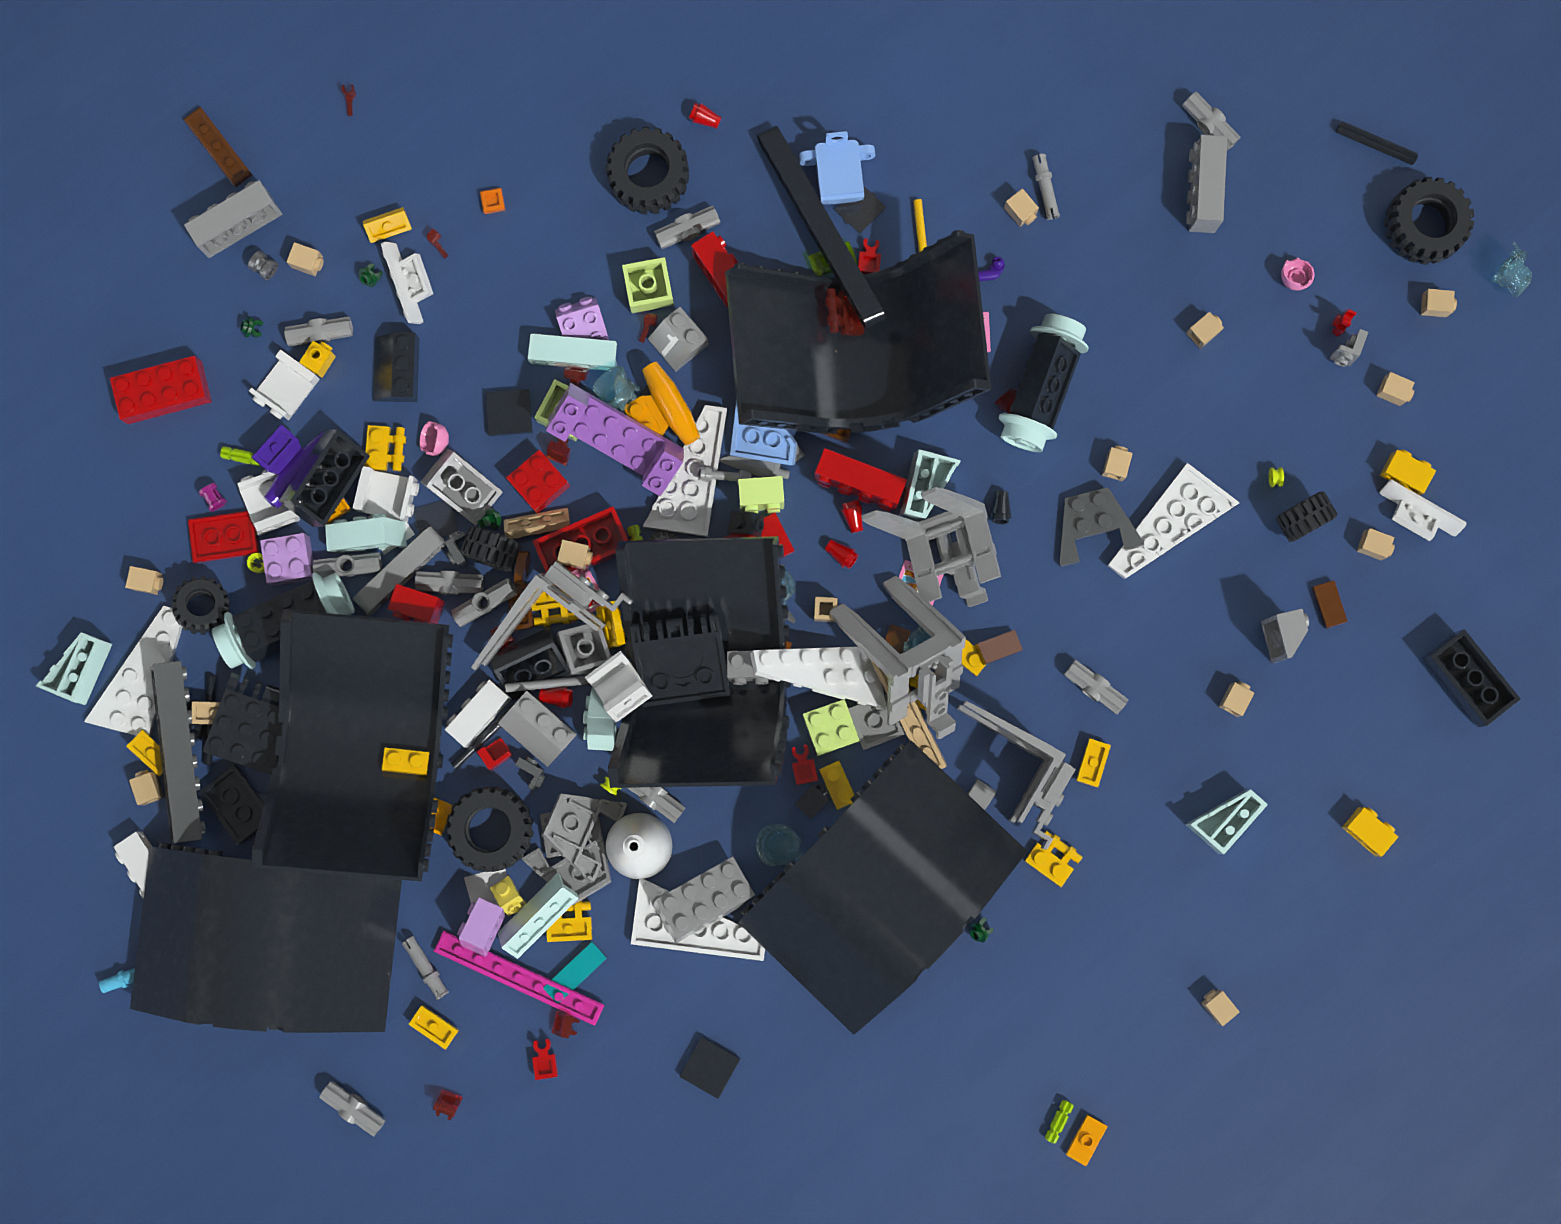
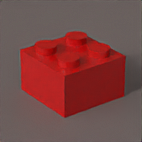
[506,449,570,513]
[388,584,445,624]

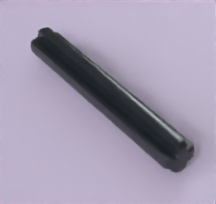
[1336,121,1418,165]

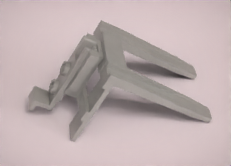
[861,487,1001,607]
[471,562,633,670]
[830,576,966,739]
[957,701,1076,850]

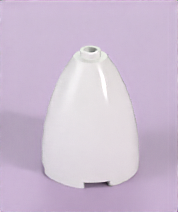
[606,813,672,879]

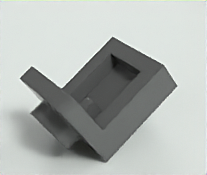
[445,531,468,567]
[515,756,545,790]

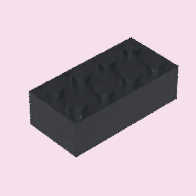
[279,429,370,527]
[1423,629,1521,727]

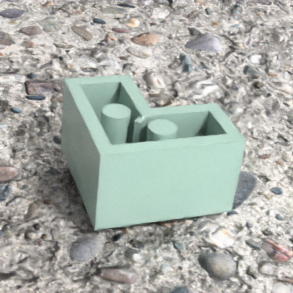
[583,687,616,751]

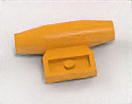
[623,362,700,446]

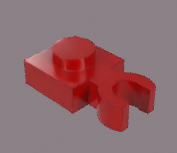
[858,238,881,274]
[1331,309,1357,337]
[792,745,818,785]
[532,1038,558,1080]

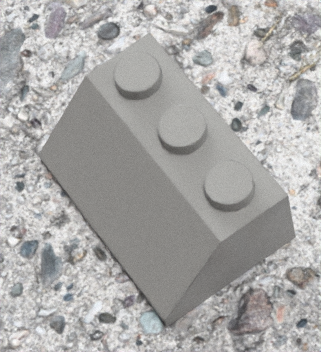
[1261,609,1309,663]
[498,690,577,767]

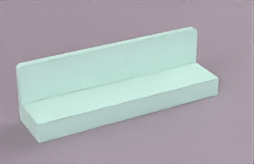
[528,334,617,371]
[498,873,578,959]

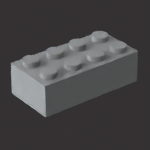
[1186,135,1227,233]
[184,180,283,258]
[654,857,755,943]

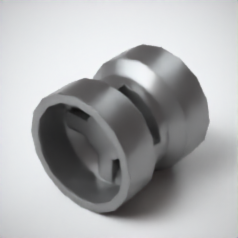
[248,250,279,281]

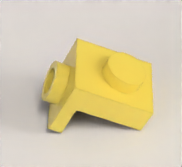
[490,876,527,916]

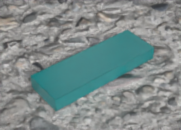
[544,941,607,1004]

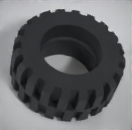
[606,127,689,215]
[1384,177,1475,265]
[445,787,534,872]

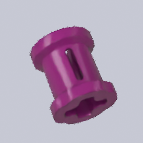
[199,483,227,512]

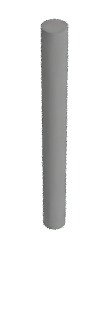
[505,676,590,692]

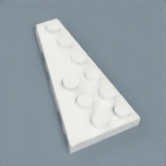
[84,606,182,737]
[750,647,887,711]

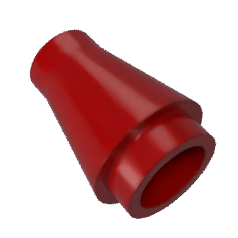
[689,102,722,129]
[841,500,863,533]
[825,540,859,569]
[539,687,573,709]

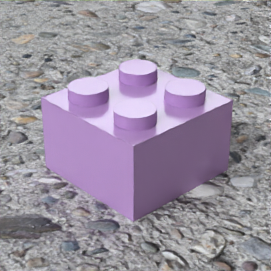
[260,533,313,586]
[457,898,505,957]

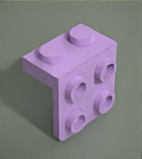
[555,297,609,341]

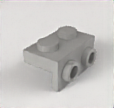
[727,651,773,685]

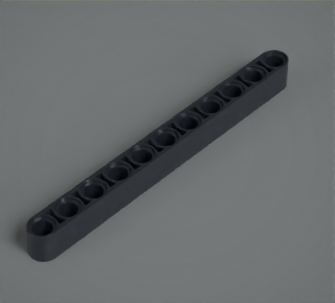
[757,125,886,329]

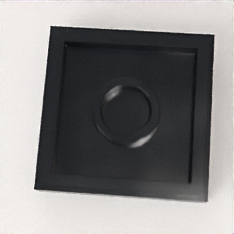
[486,389,533,436]
[680,1037,740,1099]

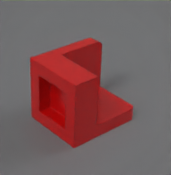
[477,738,514,770]

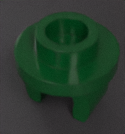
[359,263,383,287]
[240,316,263,338]
[477,508,501,530]
[969,918,994,943]

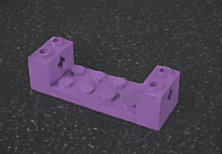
[546,383,684,496]

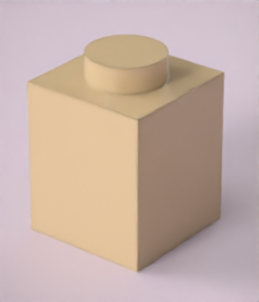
[1004,188,1039,227]
[287,242,324,276]
[1421,289,1457,317]
[1186,312,1224,349]
[1376,372,1415,406]
[1102,446,1133,481]
[1357,528,1395,560]
[557,540,593,570]
[125,566,163,595]
[814,597,838,623]
[1218,681,1254,717]
[129,770,165,805]
[1201,989,1240,1026]

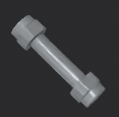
[697,466,751,485]

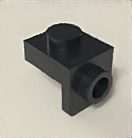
[728,511,764,537]

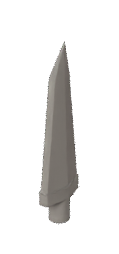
[719,455,790,479]

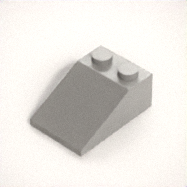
[421,448,502,526]

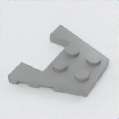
[541,794,627,883]
[522,816,612,905]

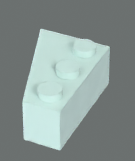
[899,450,961,521]
[325,514,407,553]
[36,632,112,705]
[1185,789,1268,854]

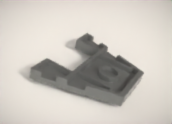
[1060,487,1144,567]

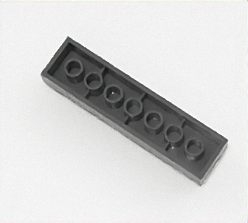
[150,661,205,843]

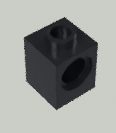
[795,784,829,819]

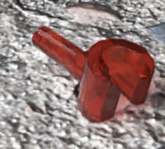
[341,84,356,116]
[427,229,448,259]
[639,314,657,343]

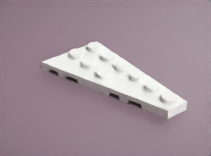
[643,405,727,537]
[1108,463,1239,579]
[631,879,765,961]

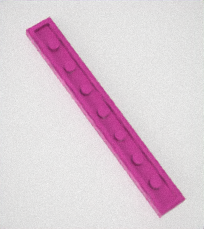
[434,931,605,1026]

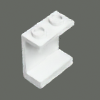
[249,350,320,420]
[353,466,419,522]
[237,470,300,536]
[585,651,652,723]

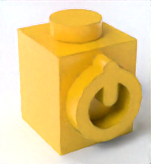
[299,341,336,378]

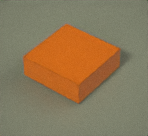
[480,188,506,214]

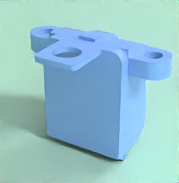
[799,131,875,205]

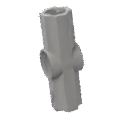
[1182,91,1241,151]
[654,206,721,249]
[284,317,354,347]
[313,553,382,578]
[415,571,484,595]
[451,578,518,627]
[1064,660,1128,715]
[628,787,686,823]
[319,1081,386,1137]

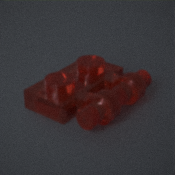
[825,289,864,336]

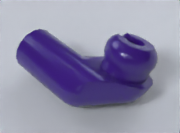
[978,257,1005,282]

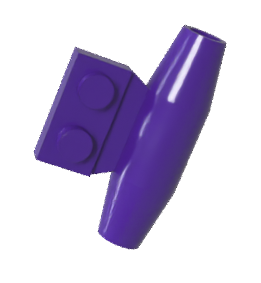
[251,424,323,509]

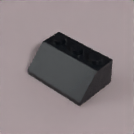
[373,332,420,402]
[491,627,570,700]

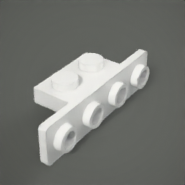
[381,242,433,324]
[1380,480,1466,541]

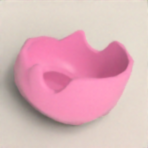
[1281,258,1315,291]
[419,421,449,456]

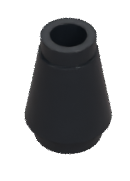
[990,491,1012,524]

